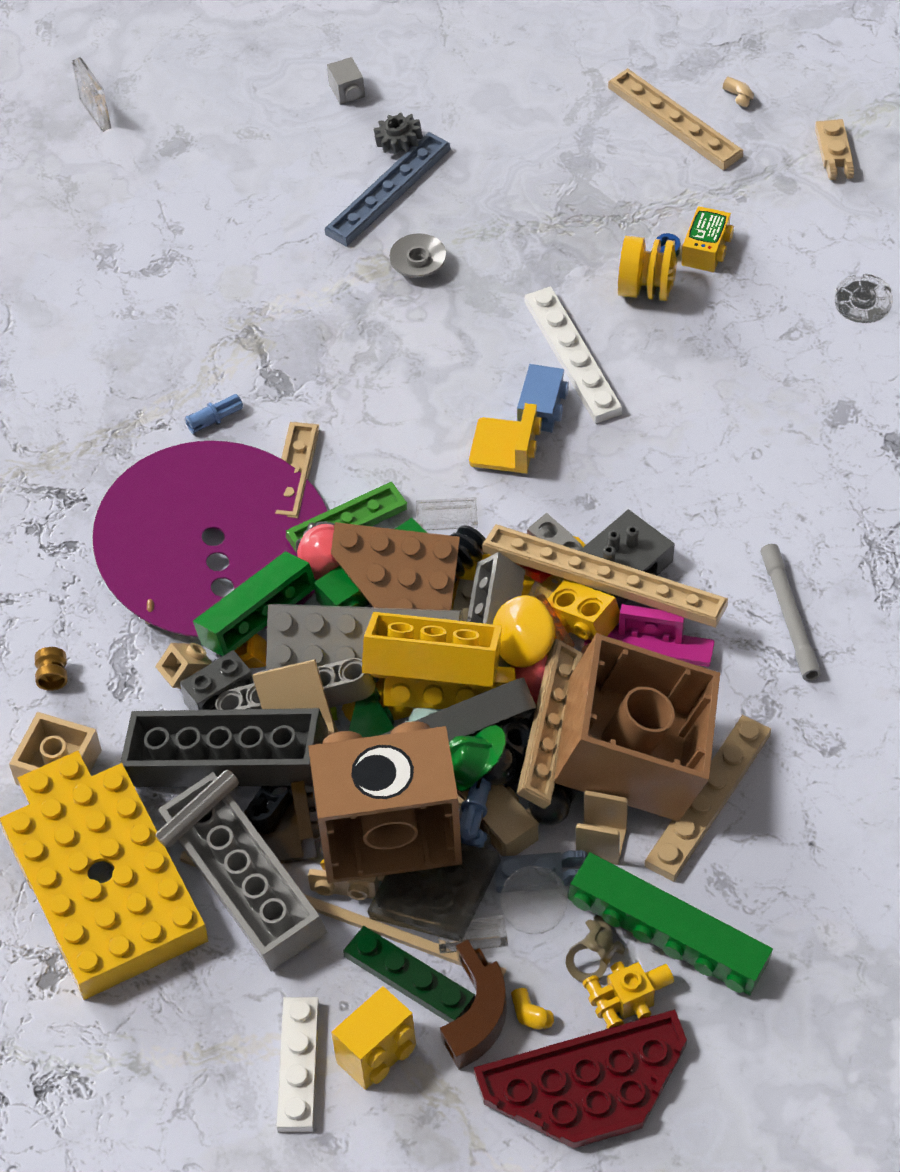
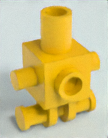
[582,961,674,1029]

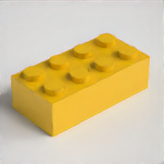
[362,612,502,689]

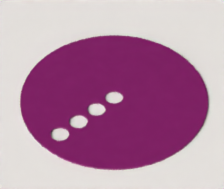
[92,441,327,638]

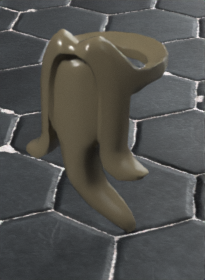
[565,915,625,982]

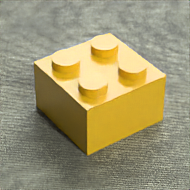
[331,986,416,1090]

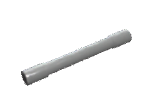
[760,544,821,681]

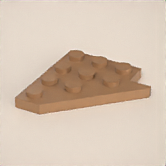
[331,522,460,610]

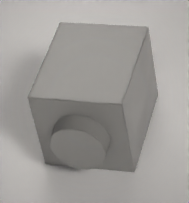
[327,57,365,105]

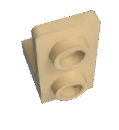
[308,869,387,900]

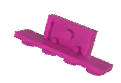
[584,604,714,667]

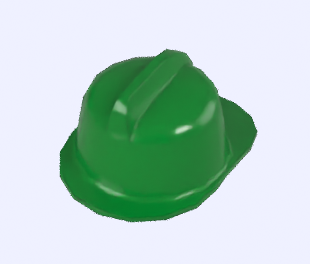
[449,725,506,791]

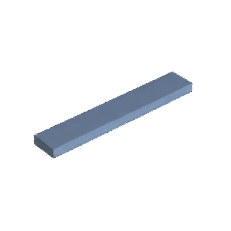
[325,132,451,247]

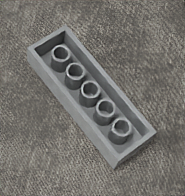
[266,604,463,669]
[158,772,328,972]

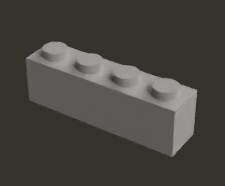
[467,552,525,667]

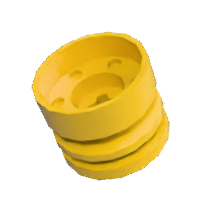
[618,236,677,301]

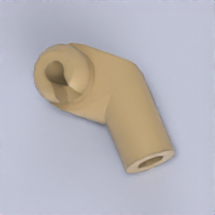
[722,77,754,107]

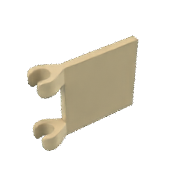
[252,659,338,736]

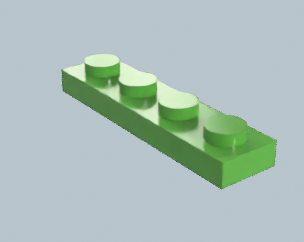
[286,481,407,552]

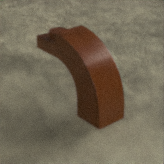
[440,939,507,1070]

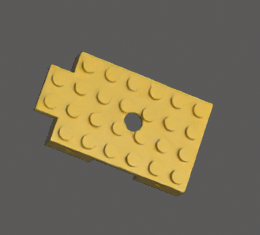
[0,751,209,1000]

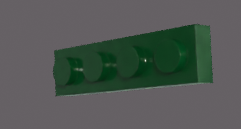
[343,925,475,1023]

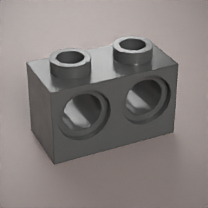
[180,650,253,710]

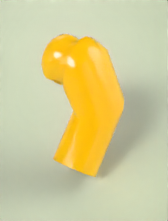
[511,988,554,1030]

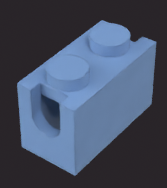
[517,364,569,433]

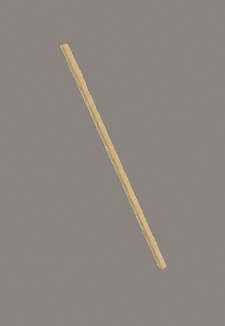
[180,851,506,976]

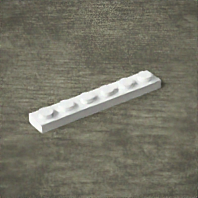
[525,286,622,424]

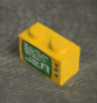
[681,206,734,272]

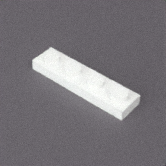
[277,997,319,1133]

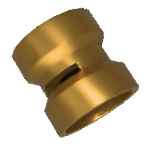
[35,647,68,691]

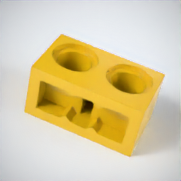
[543,579,620,641]

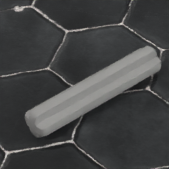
[156,770,239,848]

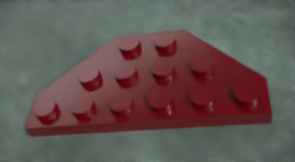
[474,1009,687,1148]

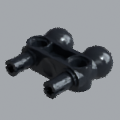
[482,711,579,826]

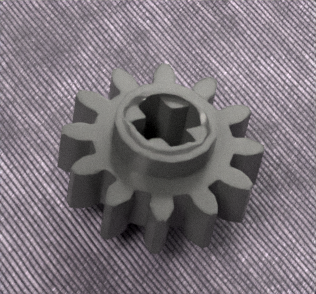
[373,112,423,154]

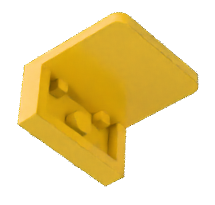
[469,403,542,474]

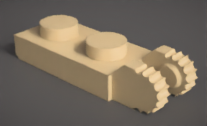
[815,119,854,180]

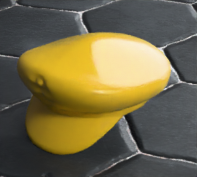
[493,595,555,668]

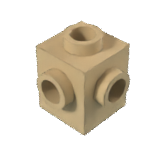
[155,643,212,689]

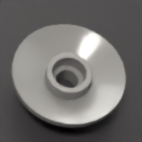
[389,233,446,278]

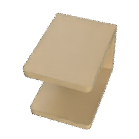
[576,791,628,865]

